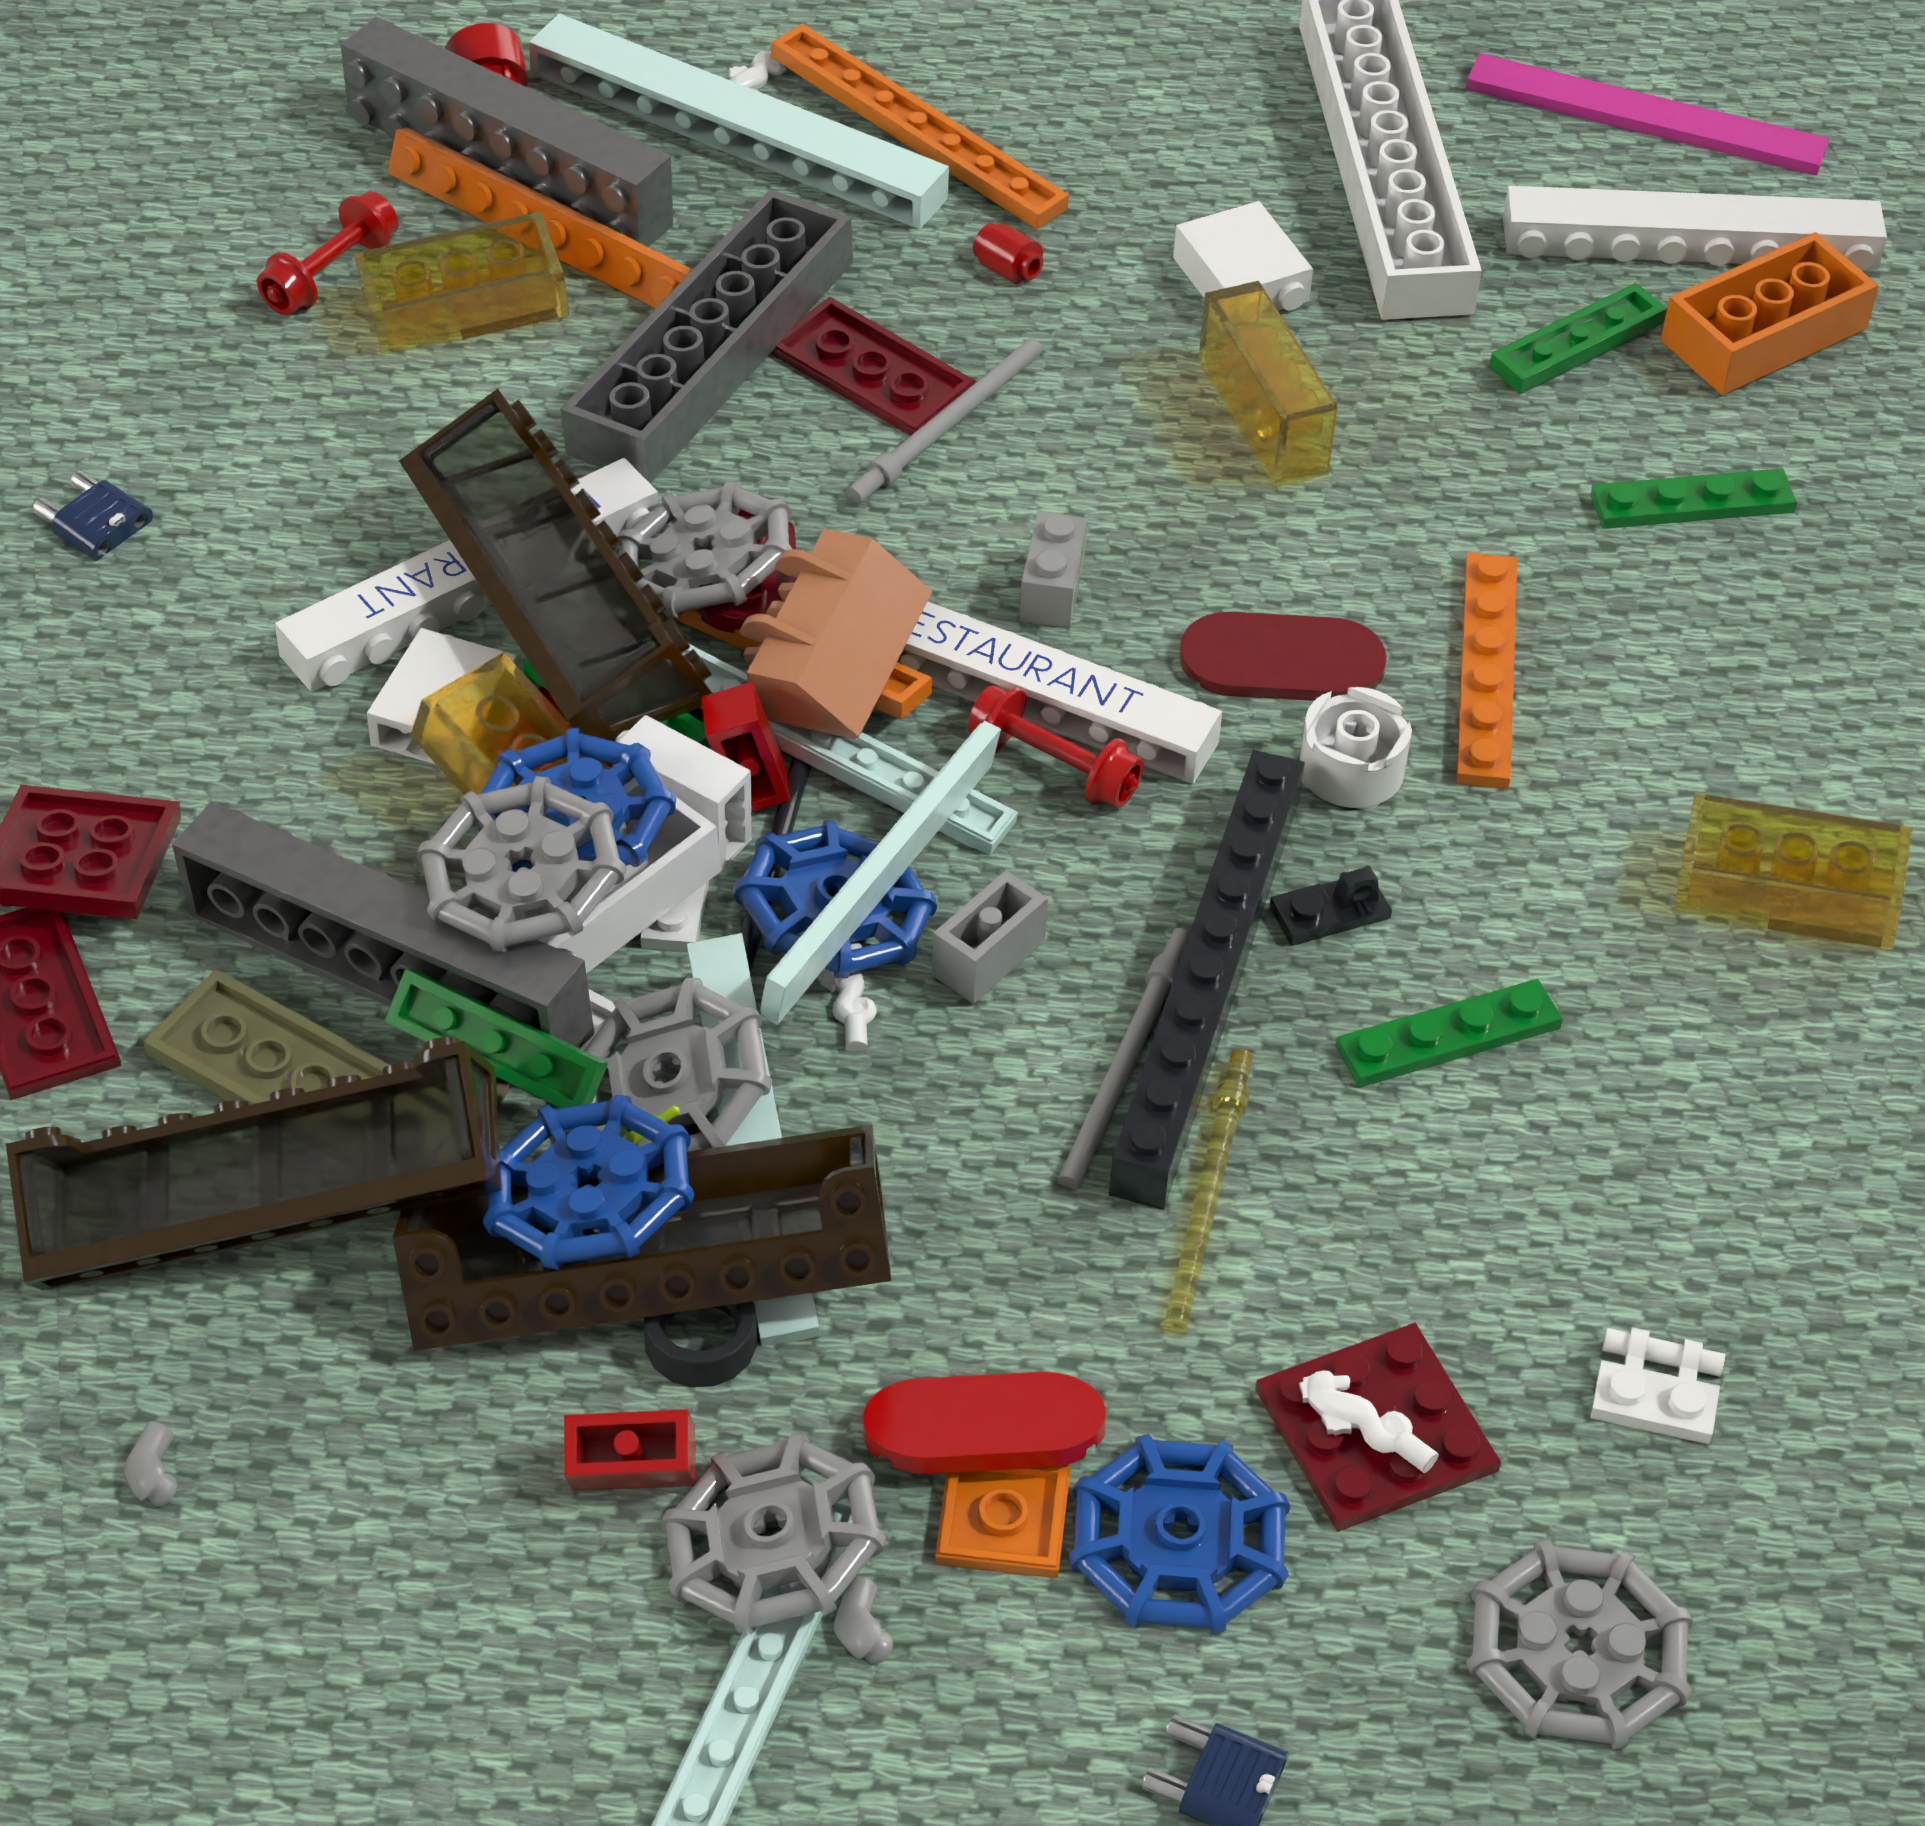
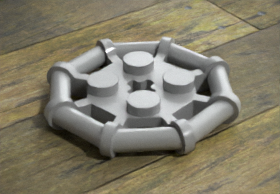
[614,481,792,618]
[417,776,627,952]
[584,977,773,1152]
[660,1434,886,1634]
[1466,1540,1693,1750]

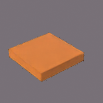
[935,1465,1071,1578]

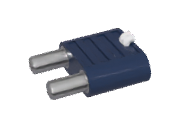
[33,471,153,561]
[1142,1715,1289,1826]

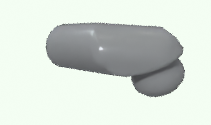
[123,1421,178,1507]
[833,1576,893,1664]

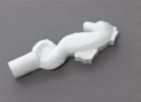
[728,50,787,92]
[817,941,877,1051]
[1299,1370,1439,1473]

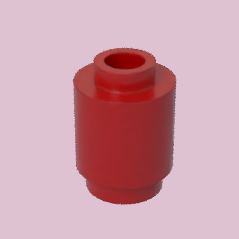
[973,223,1044,285]

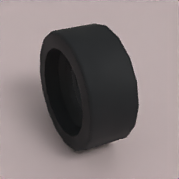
[644,1301,757,1387]

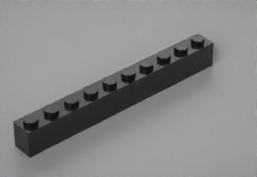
[1109,750,1305,1210]

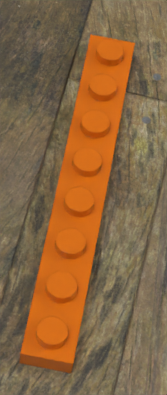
[770,23,1069,230]
[388,127,693,308]

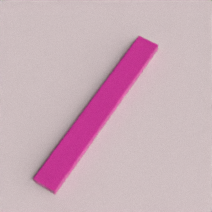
[1466,53,1829,176]

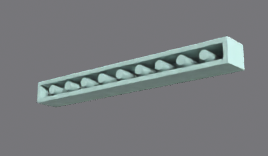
[529,14,949,229]

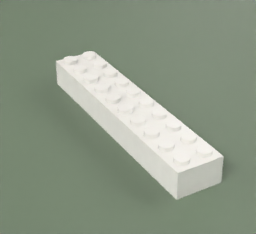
[1299,0,1482,320]

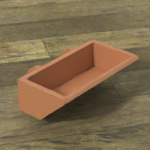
[740,528,933,739]

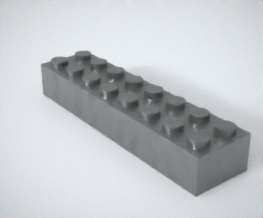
[340,16,673,247]
[560,189,853,484]
[172,801,594,1049]

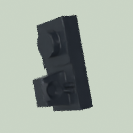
[1270,865,1392,946]

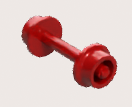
[256,191,399,315]
[967,685,1144,808]

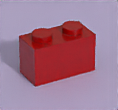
[701,682,790,812]
[564,1409,696,1490]

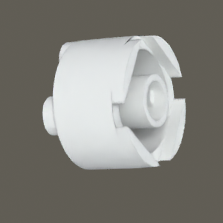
[1300,687,1412,810]

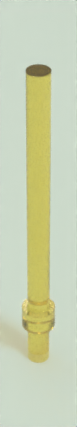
[1163,1049,1253,1335]

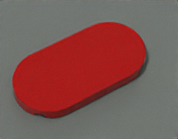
[863,1372,1106,1474]

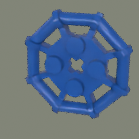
[473,728,676,872]
[733,820,937,979]
[483,1094,694,1270]
[1068,1434,1291,1634]

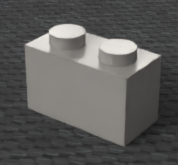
[1019,511,1088,629]
[932,870,1048,1004]

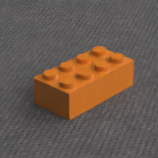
[1660,232,1879,395]

